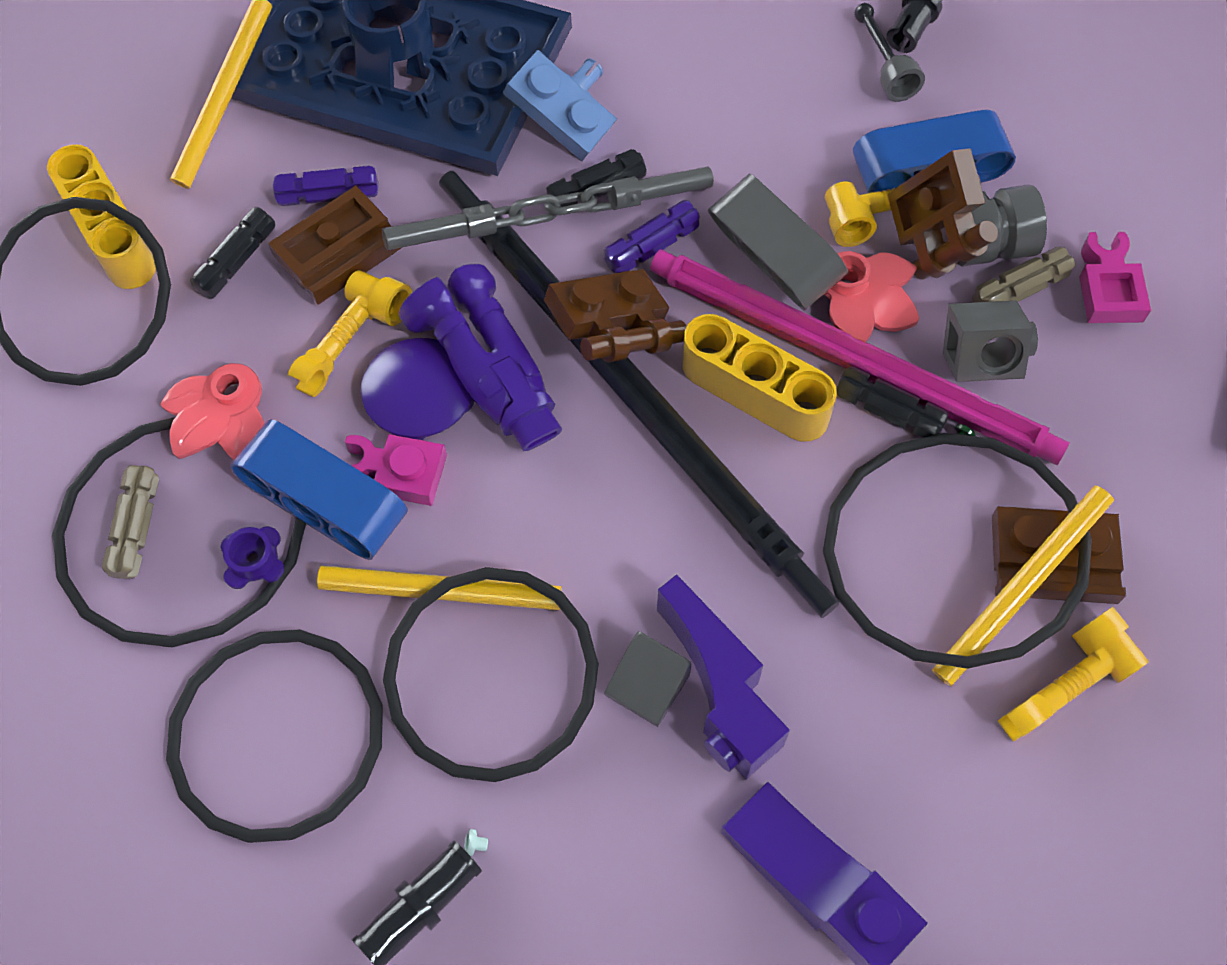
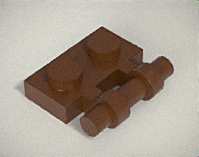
[887,148,998,280]
[544,269,687,363]

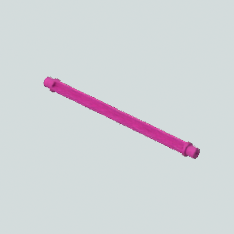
[650,249,1070,465]

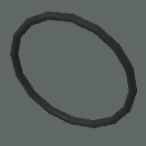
[0,197,171,386]
[383,567,599,782]
[166,629,383,843]

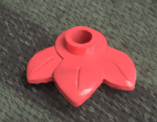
[824,251,919,343]
[160,363,265,460]

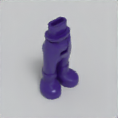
[399,264,562,451]

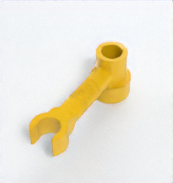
[825,181,895,247]
[288,270,412,397]
[998,607,1149,742]

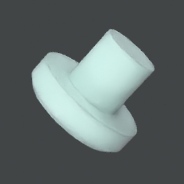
[464,829,488,857]

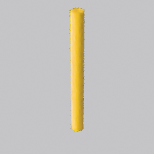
[170,0,272,189]
[932,485,1114,687]
[317,566,562,610]

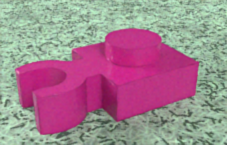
[1079,232,1151,323]
[345,434,447,506]

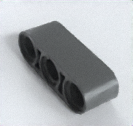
[708,173,849,311]

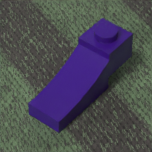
[657,574,790,780]
[721,782,928,965]

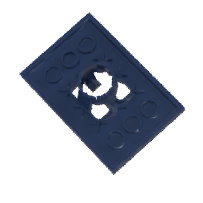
[213,0,572,176]

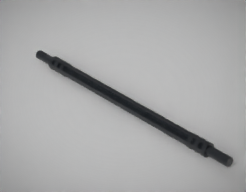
[439,171,840,618]

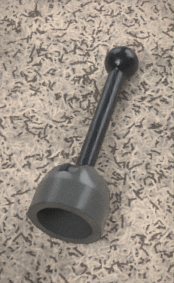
[855,3,925,102]

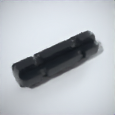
[546,149,647,207]
[190,207,276,299]
[836,367,948,438]

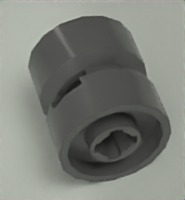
[957,184,1047,267]

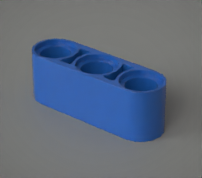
[853,109,1016,193]
[230,419,408,560]

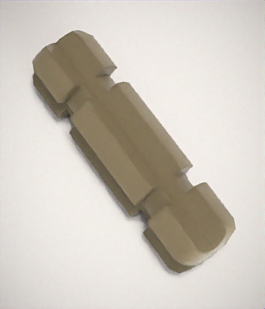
[972,246,1075,303]
[102,465,159,579]

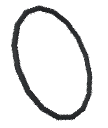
[52,417,306,648]
[823,433,1092,669]

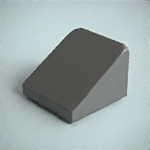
[604,631,692,727]

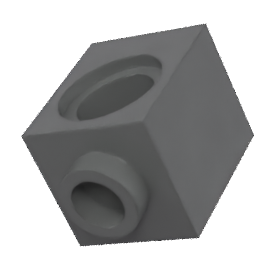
[943,300,1038,382]

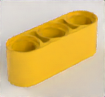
[47,144,156,289]
[683,314,837,442]

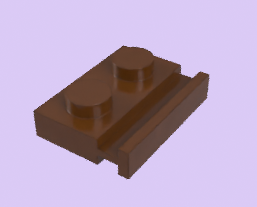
[268,186,402,305]
[992,506,1126,604]

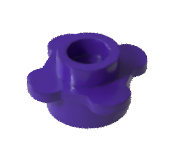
[220,526,285,589]

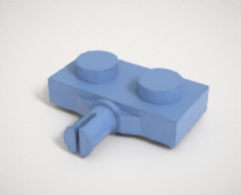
[503,50,617,161]

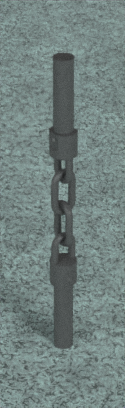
[382,167,714,250]

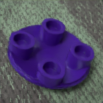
[361,338,475,440]

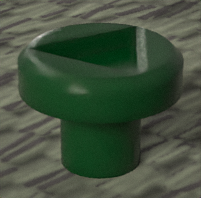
[954,423,976,447]

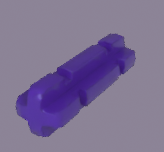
[273,165,379,206]
[604,200,700,273]

